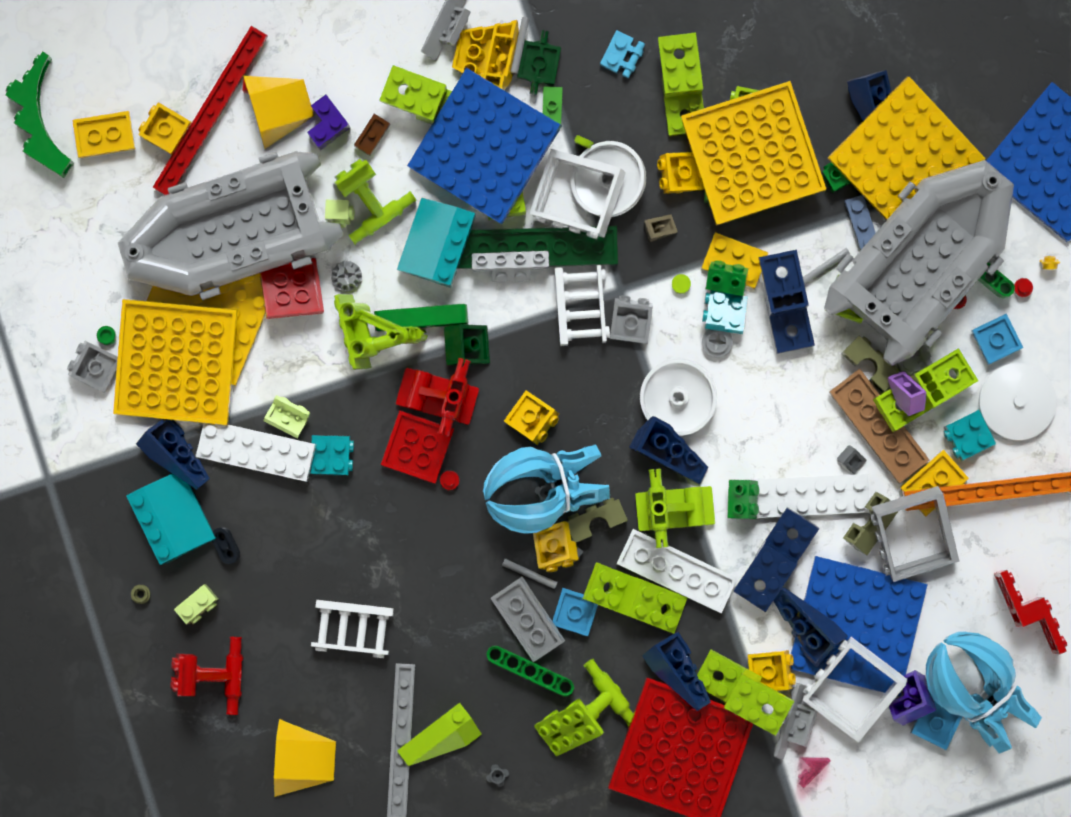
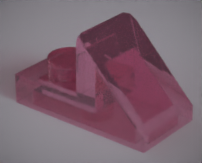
[797,757,831,788]

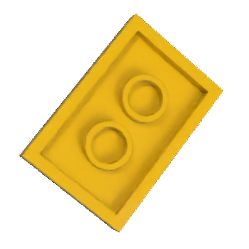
[72,111,136,158]
[701,232,768,289]
[900,450,969,517]

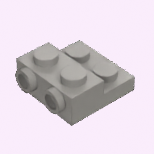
[610,295,653,344]
[67,341,118,393]

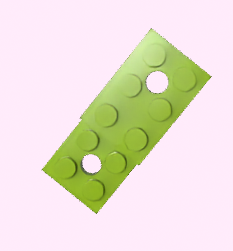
[658,32,704,136]
[379,65,452,125]
[873,348,979,432]
[582,562,688,633]
[697,649,794,736]

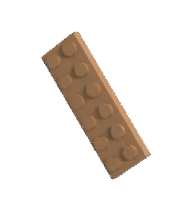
[829,369,930,484]

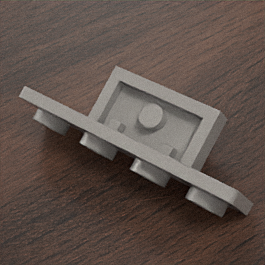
[421,0,471,60]
[472,251,549,282]
[774,683,818,759]

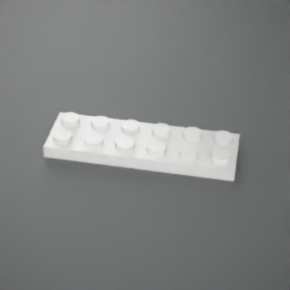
[196,423,316,482]
[755,474,869,518]
[617,529,738,613]

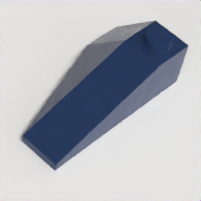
[847,70,891,121]
[629,416,708,484]
[136,419,210,490]
[774,587,848,668]
[642,632,711,711]

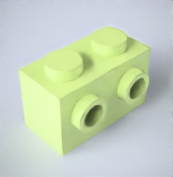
[325,199,355,228]
[174,584,219,624]

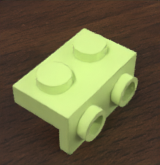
[264,395,310,439]

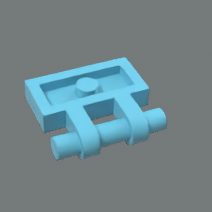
[600,30,645,78]

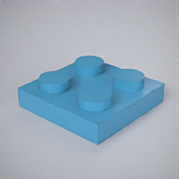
[971,313,1024,365]
[552,588,598,636]
[910,701,963,750]

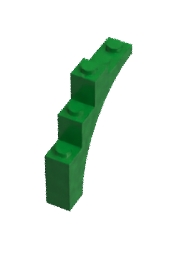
[5,51,74,178]

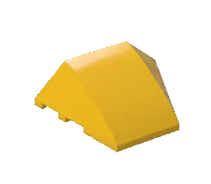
[452,20,519,91]
[243,76,314,149]
[274,719,336,797]

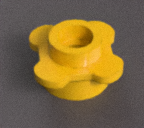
[1039,256,1060,269]

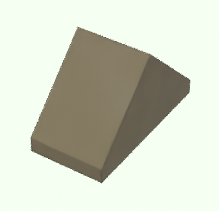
[643,215,678,242]

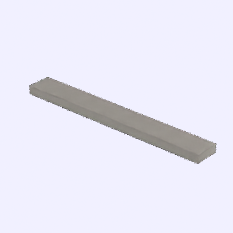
[387,663,415,817]

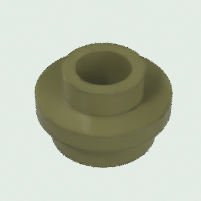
[131,585,151,604]

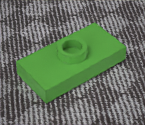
[542,86,562,124]

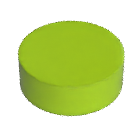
[574,135,594,148]
[672,274,691,294]

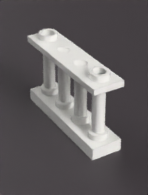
[555,265,610,346]
[311,600,394,658]

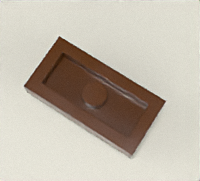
[354,113,391,156]

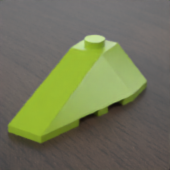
[397,703,481,766]

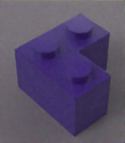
[307,94,350,151]
[889,670,937,726]

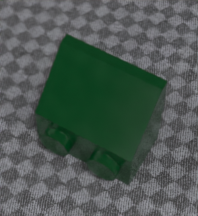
[444,324,490,366]

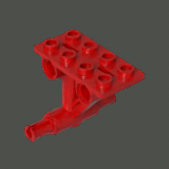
[396,358,479,436]
[170,637,244,715]

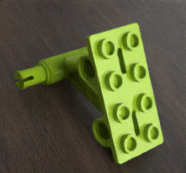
[333,159,417,245]
[334,294,428,370]
[635,469,715,548]
[534,659,633,756]

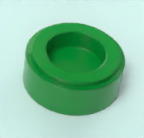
[96,326,117,345]

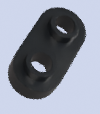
[212,527,240,564]

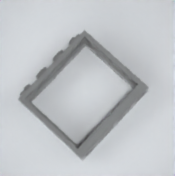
[870,486,960,582]

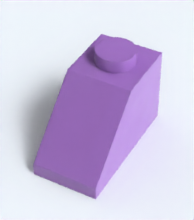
[888,371,927,416]

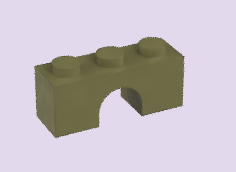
[841,335,900,393]
[843,492,898,555]
[566,498,628,543]

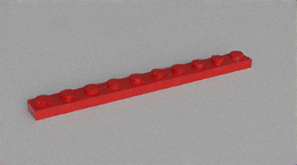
[153,26,268,195]

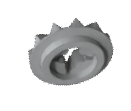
[331,261,362,291]
[702,329,733,357]

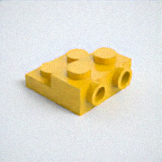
[138,102,191,155]
[657,152,704,194]
[504,390,559,445]
[533,521,578,572]
[748,650,796,691]

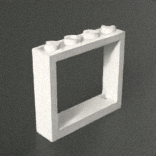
[529,149,626,239]
[803,637,907,742]

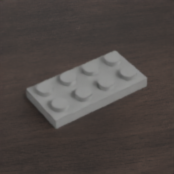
[491,577,565,662]

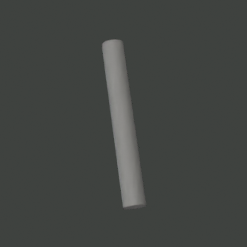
[511,17,529,74]
[803,248,850,285]
[502,559,558,589]

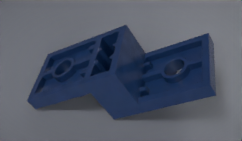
[758,249,815,354]
[733,507,819,612]

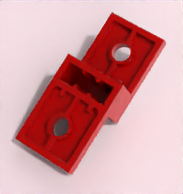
[994,570,1068,654]

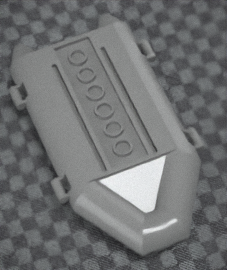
[118,151,343,300]
[824,160,1014,366]

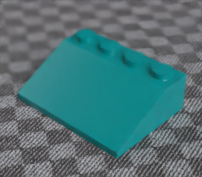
[397,198,476,288]
[126,474,216,565]

